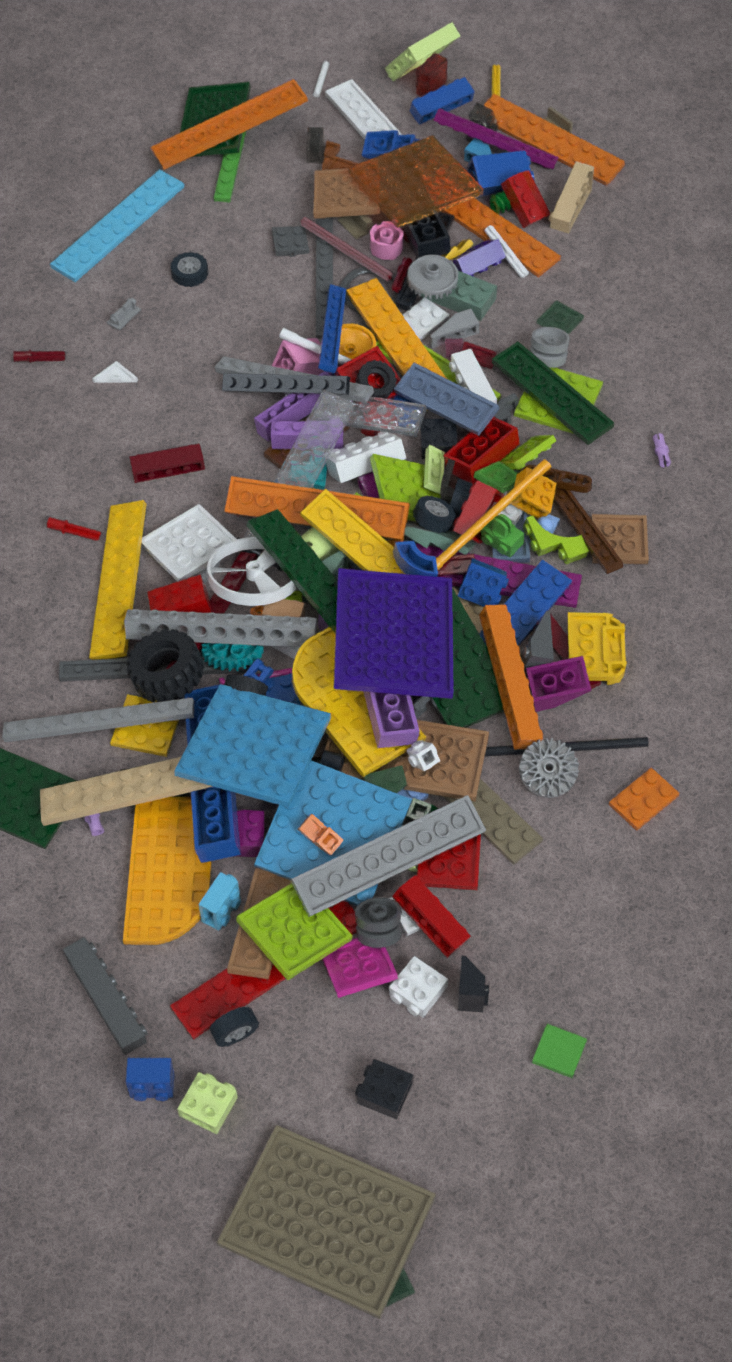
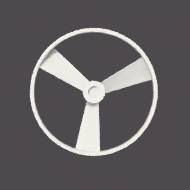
[207,537,297,606]

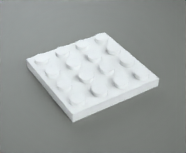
[141,504,237,582]

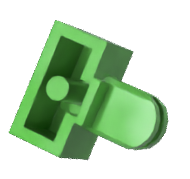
[481,514,524,558]

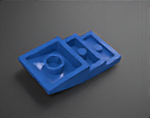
[362,130,433,166]

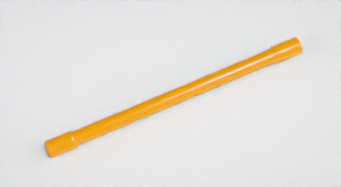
[436,459,552,570]

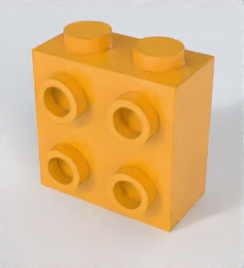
[511,467,556,519]

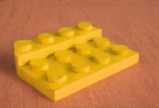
[567,612,627,685]

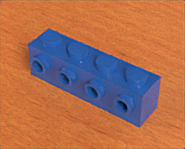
[410,77,475,125]

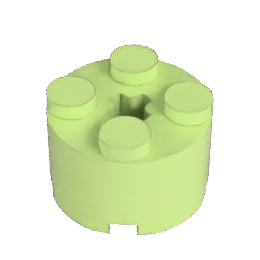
[301,527,340,561]

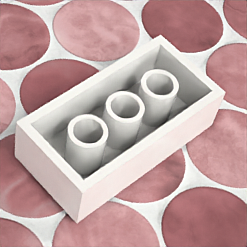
[324,430,407,483]

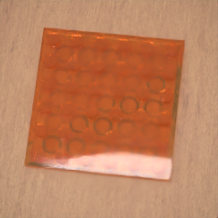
[348,135,484,228]

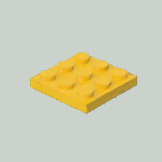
[110,694,179,757]

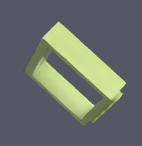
[385,22,460,81]

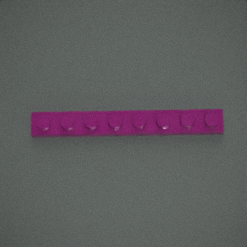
[433,108,558,169]

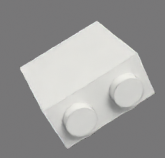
[389,956,448,1018]

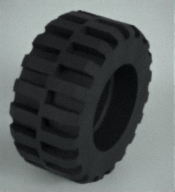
[126,629,204,703]

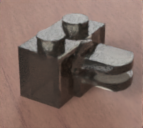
[466,102,499,143]

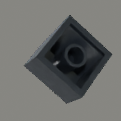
[458,955,489,1013]

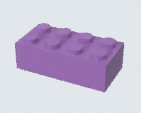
[363,691,420,748]

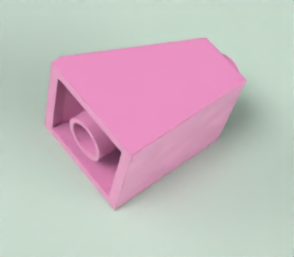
[272,338,324,375]

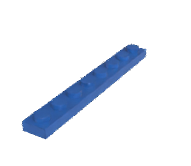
[318,284,346,374]

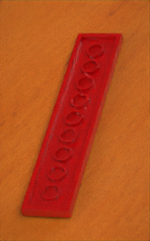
[170,901,357,1040]

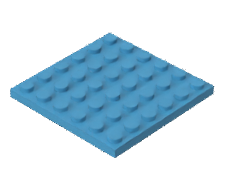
[174,684,331,807]
[254,761,412,906]

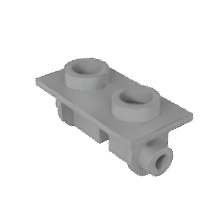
[106,298,141,331]

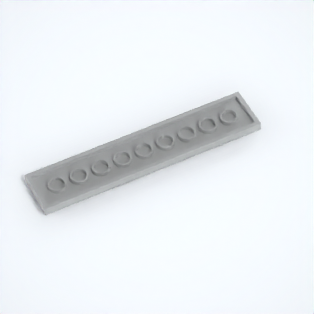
[291,795,486,917]

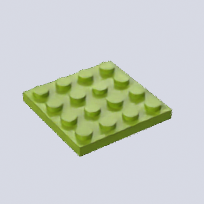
[514,368,603,434]
[370,454,443,521]
[236,883,353,981]

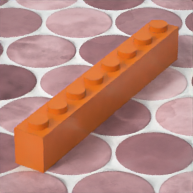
[479,605,543,749]

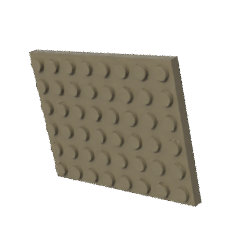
[217,1125,436,1319]

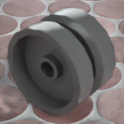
[355,898,402,948]

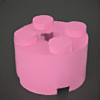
[370,221,403,260]

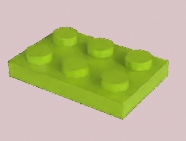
[500,435,556,470]

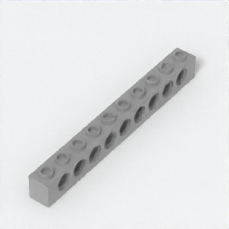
[124,609,317,647]

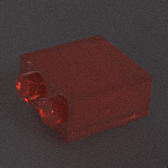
[416,52,447,97]

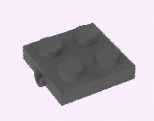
[272,226,309,257]

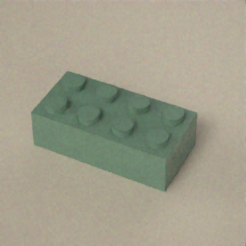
[421,271,497,321]

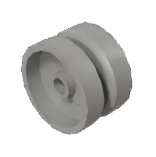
[530,327,570,368]

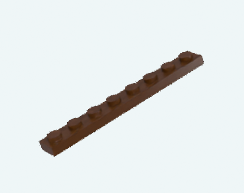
[544,468,623,574]

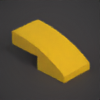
[440,239,474,260]

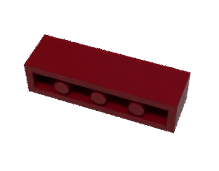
[129,443,205,483]

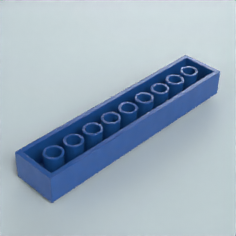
[184,684,241,863]

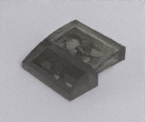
[440,459,458,504]

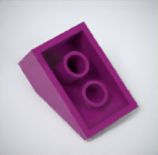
[526,656,591,712]
[237,810,264,857]

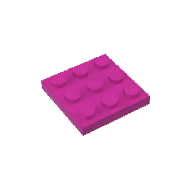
[322,938,398,998]

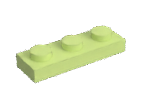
[424,445,445,494]

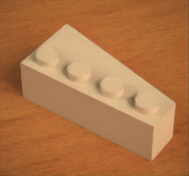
[549,161,594,234]

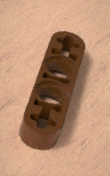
[523,464,592,493]

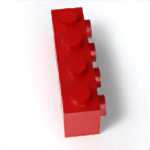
[392,875,471,958]

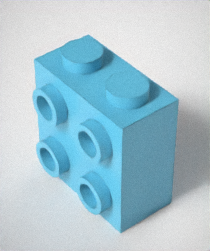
[198,872,241,931]

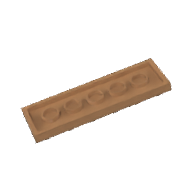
[227,868,292,979]

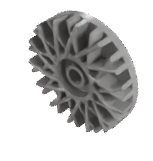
[407,255,458,300]
[519,738,579,798]

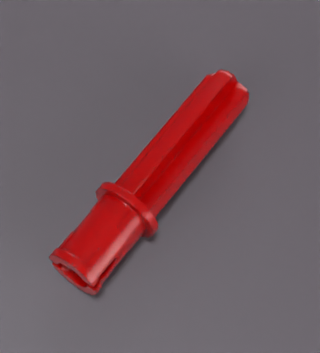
[47,517,101,541]

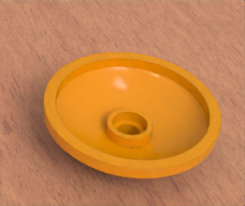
[339,324,376,364]

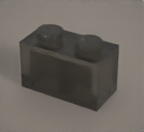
[306,127,324,164]

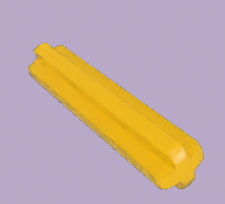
[492,64,501,96]

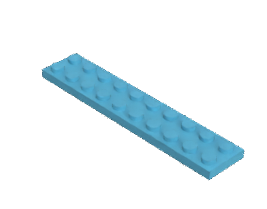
[50,169,184,282]

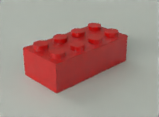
[443,417,520,484]

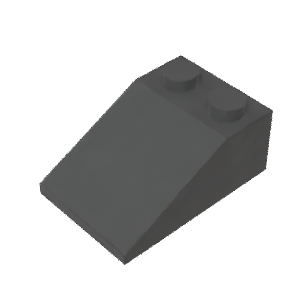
[520,611,554,677]

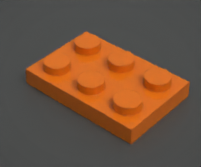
[609,767,680,831]

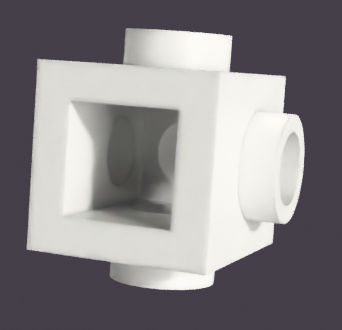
[406,740,440,771]

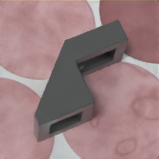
[495,393,518,424]

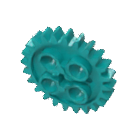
[202,643,264,671]

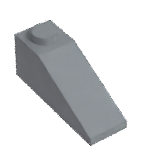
[430,309,479,348]

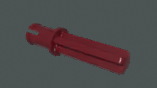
[391,257,413,293]
[13,349,66,363]

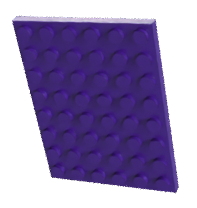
[334,568,454,699]

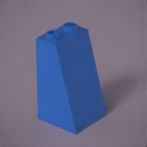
[467,150,535,198]

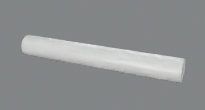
[313,61,329,97]

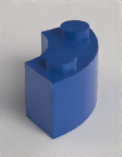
[393,541,438,577]

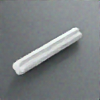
[485,225,529,278]

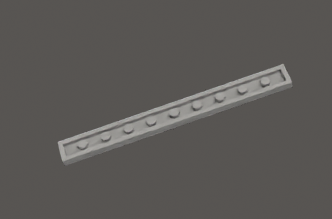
[215,356,374,403]
[2,698,194,742]

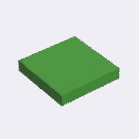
[474,461,518,493]
[532,1024,587,1078]

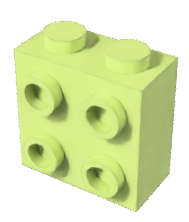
[178,1072,238,1134]

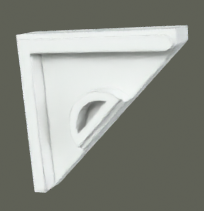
[92,361,138,383]

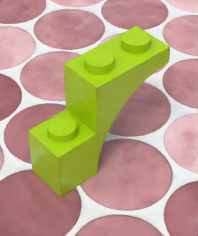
[523,515,589,564]

